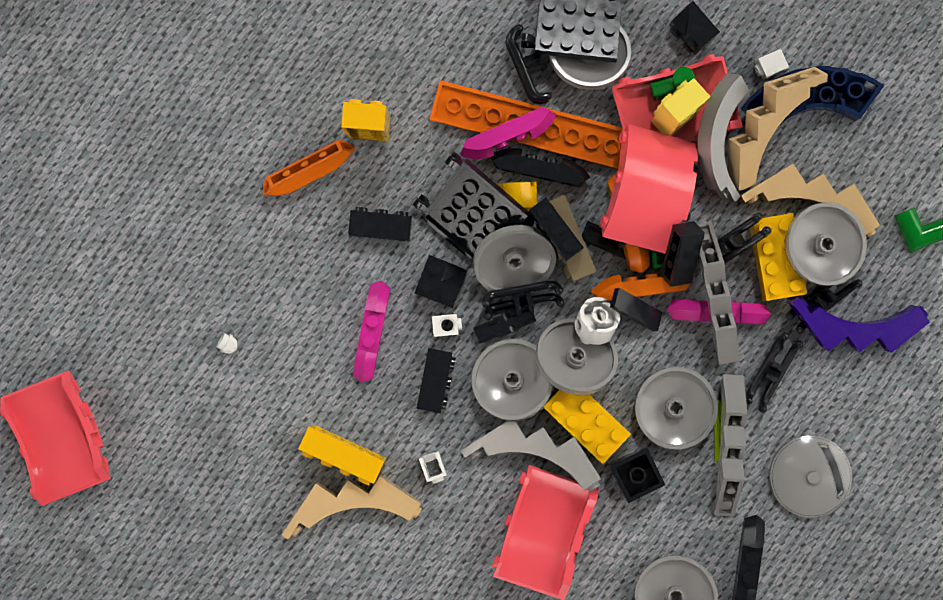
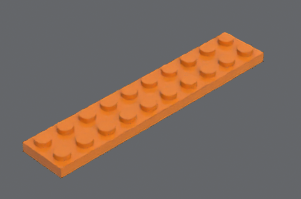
[429,80,623,170]

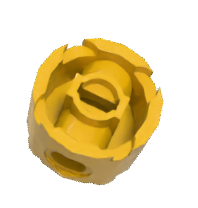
[496,181,538,211]

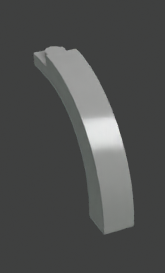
[698,73,749,202]

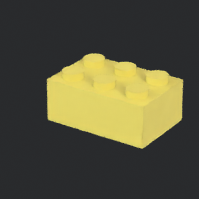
[651,78,710,136]

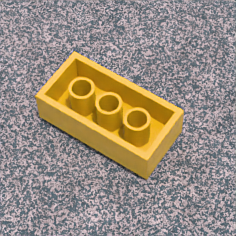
[341,99,391,141]
[749,213,807,301]
[543,389,631,464]
[298,424,386,485]

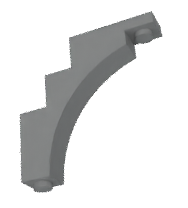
[697,222,740,365]
[713,374,748,516]
[461,421,602,492]

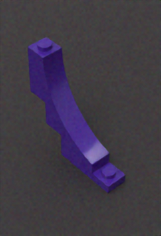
[787,296,930,353]

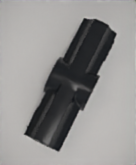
[473,306,536,344]

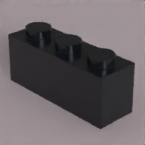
[528,197,584,262]
[348,207,412,242]
[660,221,705,287]
[416,348,456,413]

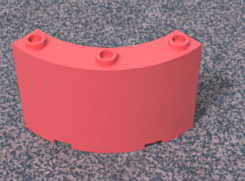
[611,54,743,143]
[599,124,698,254]
[0,370,111,506]
[492,465,599,600]

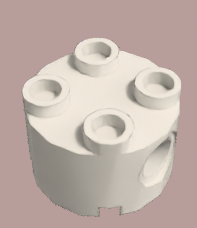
[574,297,620,345]

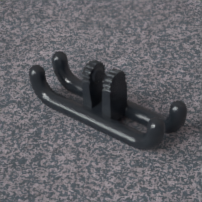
[505,24,552,105]
[698,212,772,264]
[786,279,863,333]
[482,281,565,320]
[746,332,803,413]

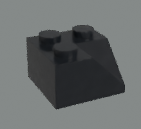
[669,1,720,55]
[414,255,468,308]
[608,448,665,503]

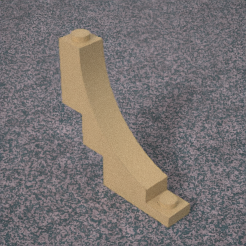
[727,67,828,190]
[739,164,880,238]
[282,475,422,539]

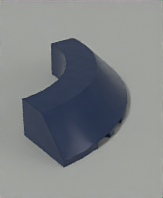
[741,66,885,130]

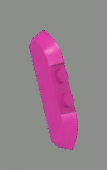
[460,107,556,159]
[353,280,391,383]
[667,299,772,324]

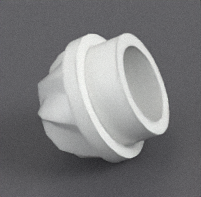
[216,333,237,354]

